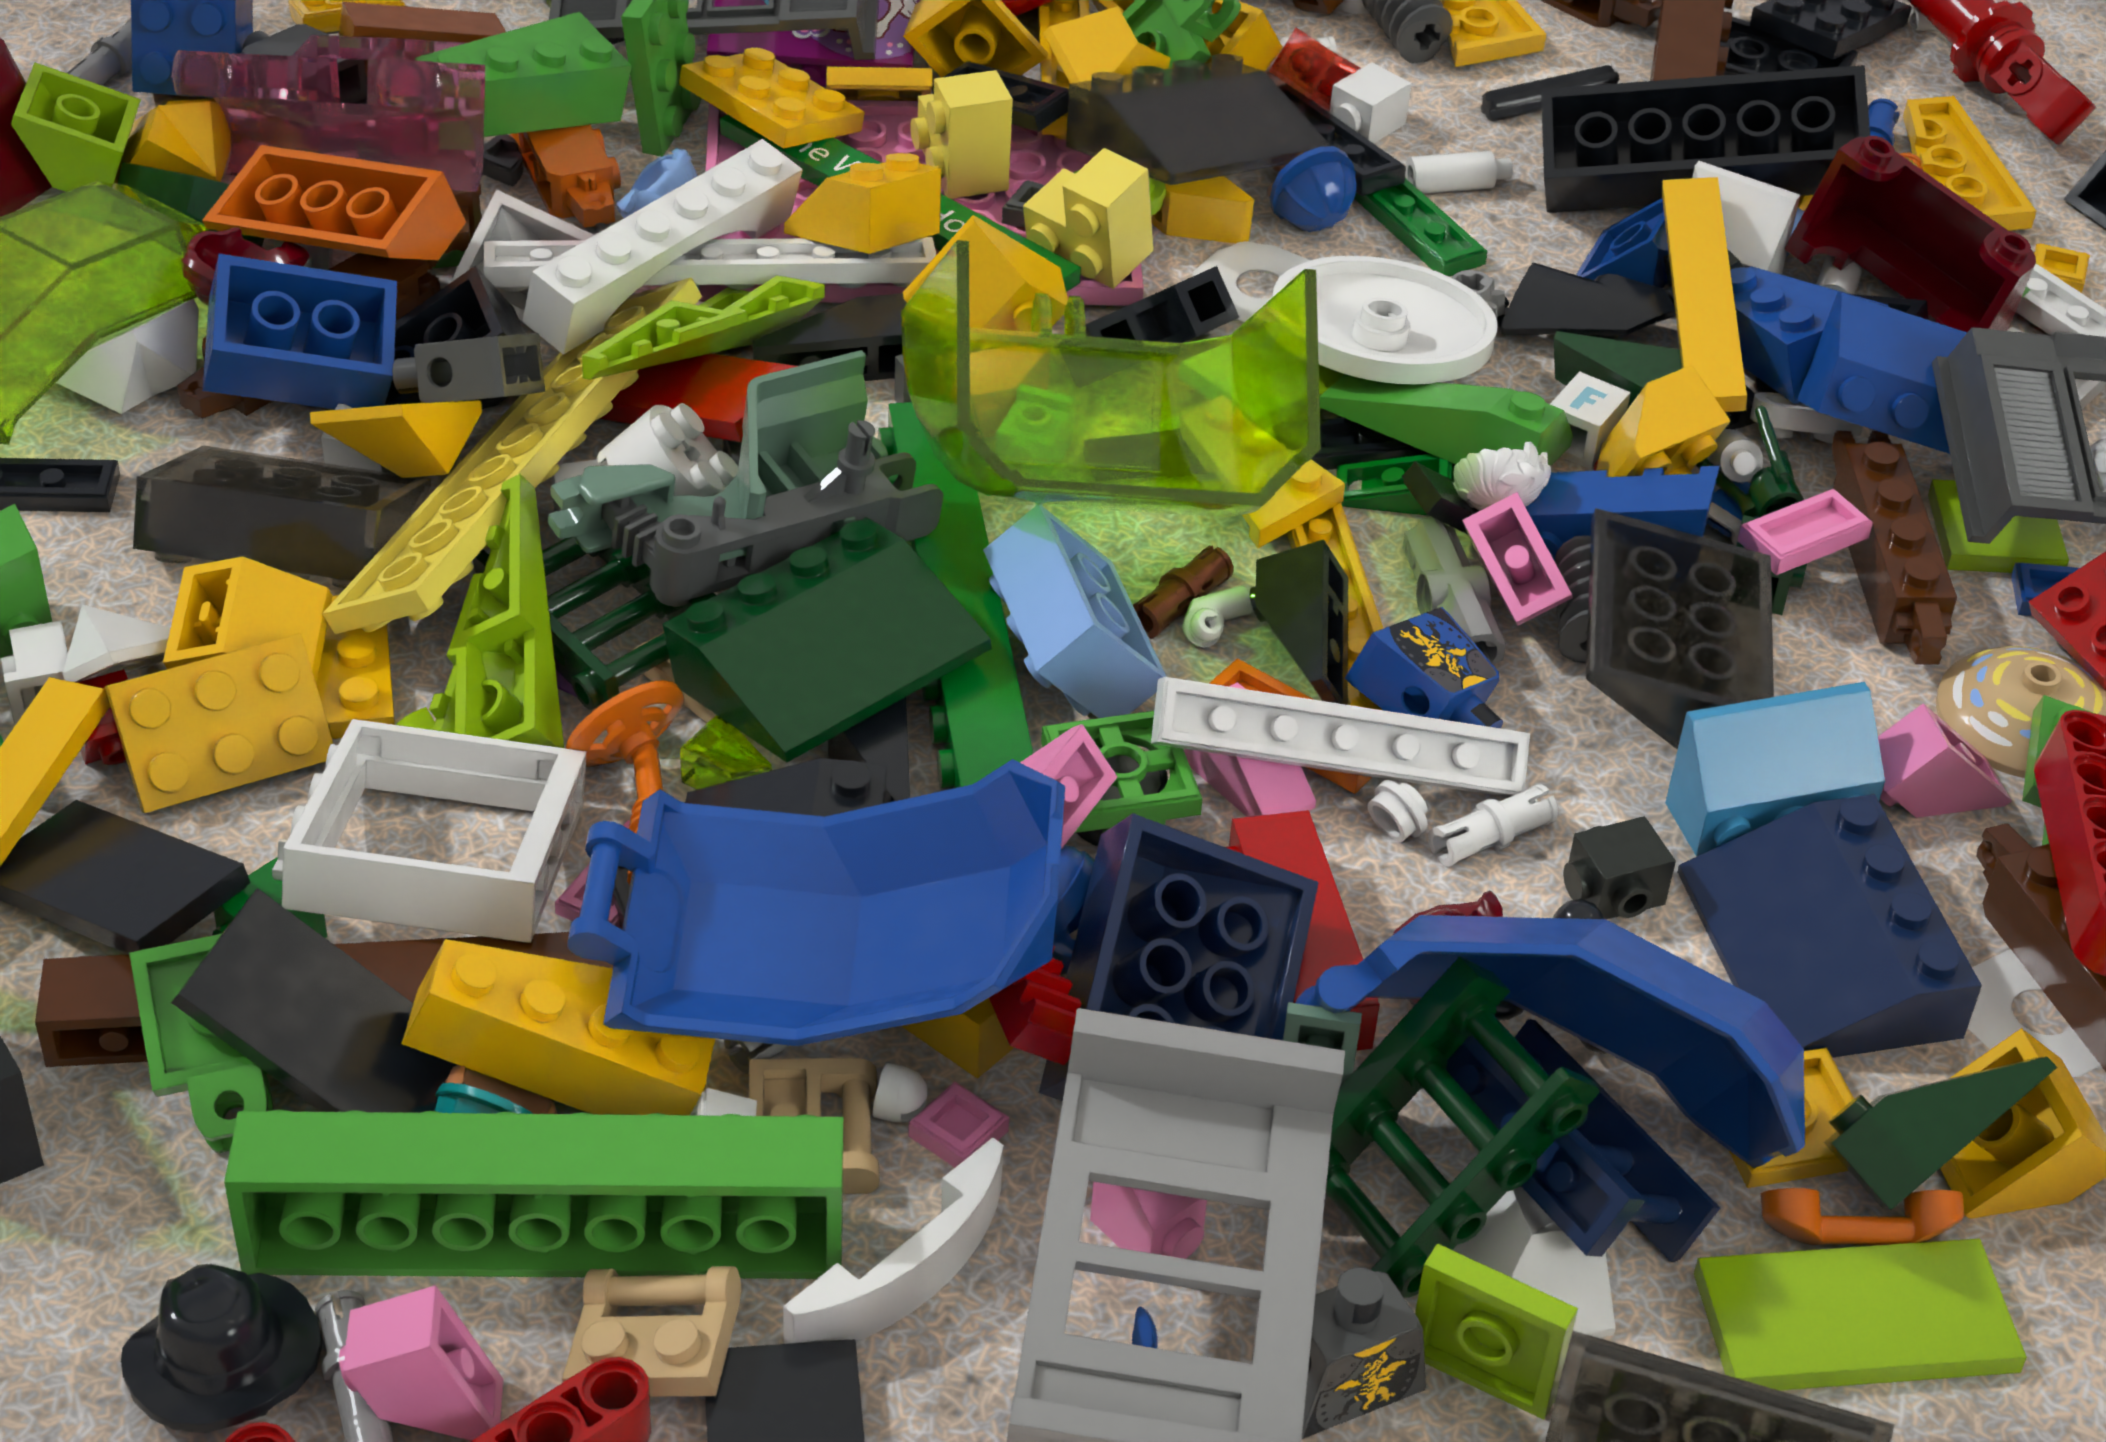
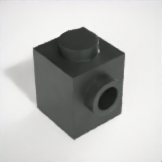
[1563,816,1676,920]

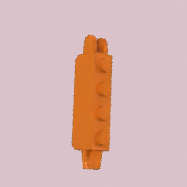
[509,125,621,228]

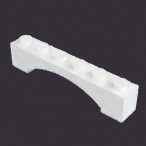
[522,139,803,355]

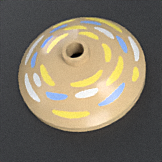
[1936,646,2106,778]

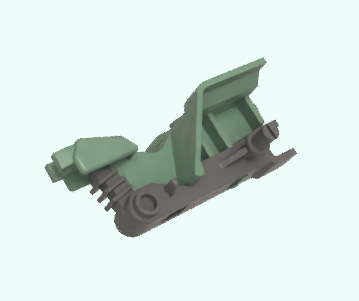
[548,350,943,607]

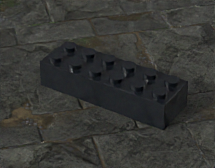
[1541,65,1870,212]

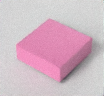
[908,1082,1009,1167]

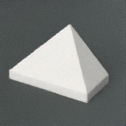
[62,604,170,683]

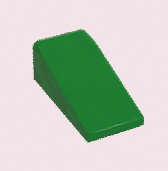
[1337,454,1455,516]

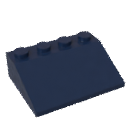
[1677,794,1982,1058]
[1039,813,1319,1101]

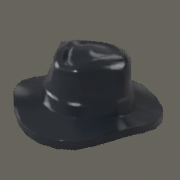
[121,1264,323,1433]

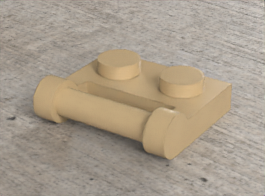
[749,1058,880,1194]
[562,1266,741,1397]

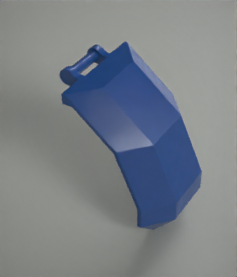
[567,759,1065,1046]
[1296,915,1805,1168]

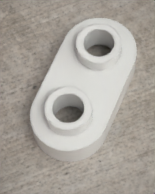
[1750,392,1863,444]

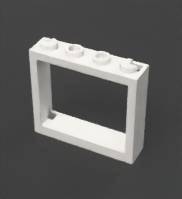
[272,719,587,943]

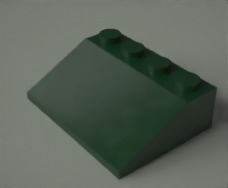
[662,517,992,763]

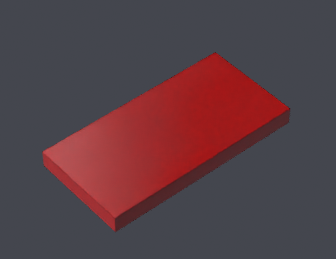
[600,354,797,442]

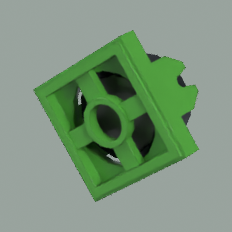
[1041,711,1203,846]

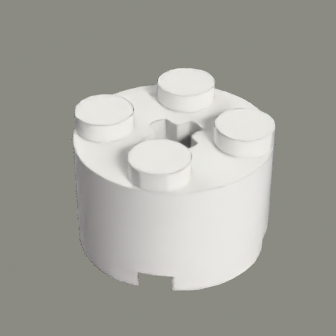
[597,403,738,497]

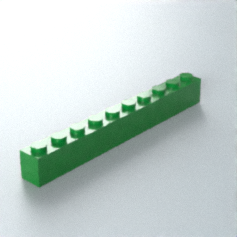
[878,399,1033,789]

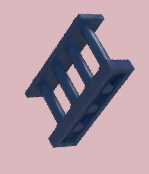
[1446,1019,1720,1262]

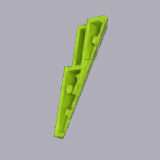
[582,275,825,380]
[429,474,564,748]

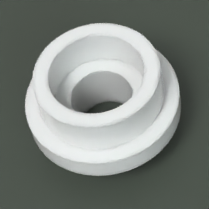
[1368,780,1428,842]

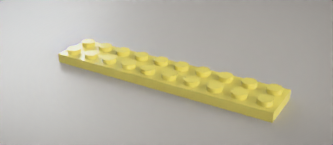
[322,277,702,634]

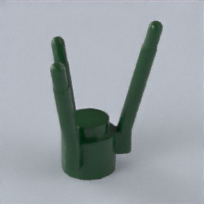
[1696,405,1804,518]

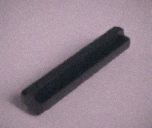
[1481,65,1620,121]

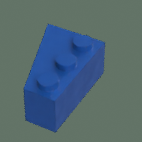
[1730,266,1888,404]
[1525,466,1720,599]

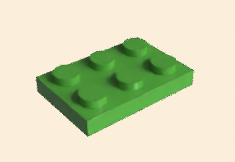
[621,0,701,157]

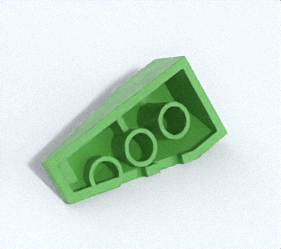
[1317,374,1573,466]

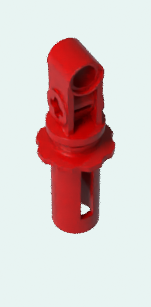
[1908,0,2097,146]

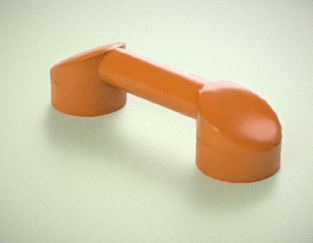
[1760,1188,1964,1245]

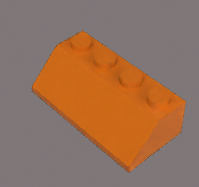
[202,145,466,261]

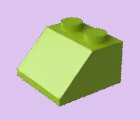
[11,62,141,206]

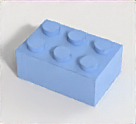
[983,503,1167,718]

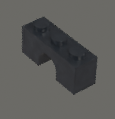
[1054,266,1239,390]

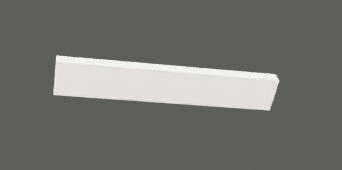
[1151,677,1530,797]

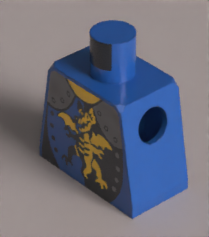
[1345,607,1503,729]

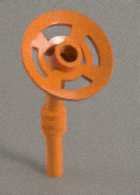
[566,680,684,885]

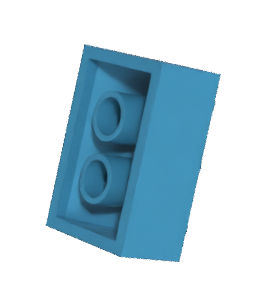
[1665,682,1885,856]

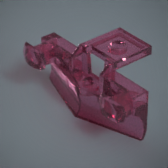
[171,35,485,192]

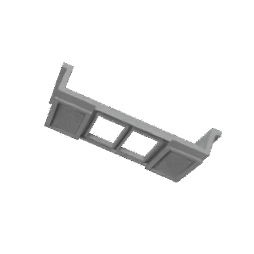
[1007,1008,1345,1442]

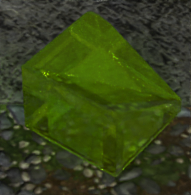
[680,715,772,790]

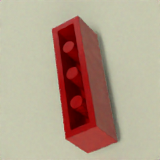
[1225,810,1380,1051]

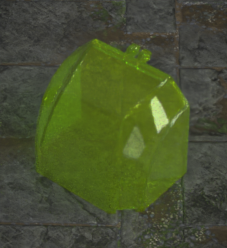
[901,240,1321,517]

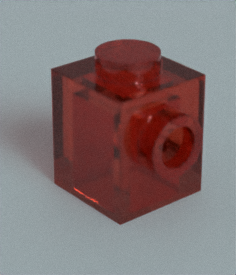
[1269,27,1361,110]

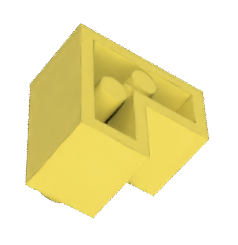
[910,70,1013,199]
[1023,148,1154,289]

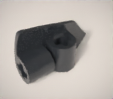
[1500,262,1676,339]

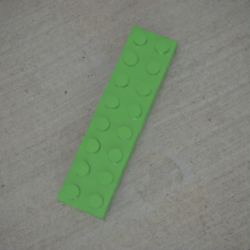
[224,1110,843,1279]

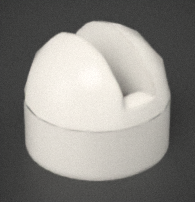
[873,1062,927,1123]

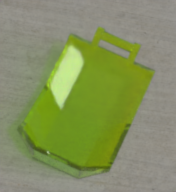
[0,181,210,445]

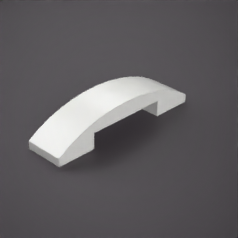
[783,1138,1004,1344]

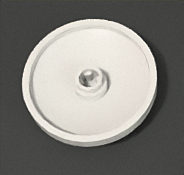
[1269,256,1497,385]

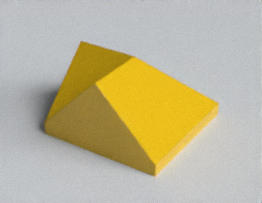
[1043,6,1171,136]
[113,101,240,192]
[310,400,482,478]

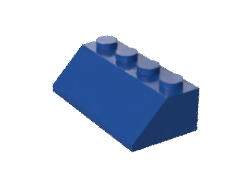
[1797,291,1967,454]

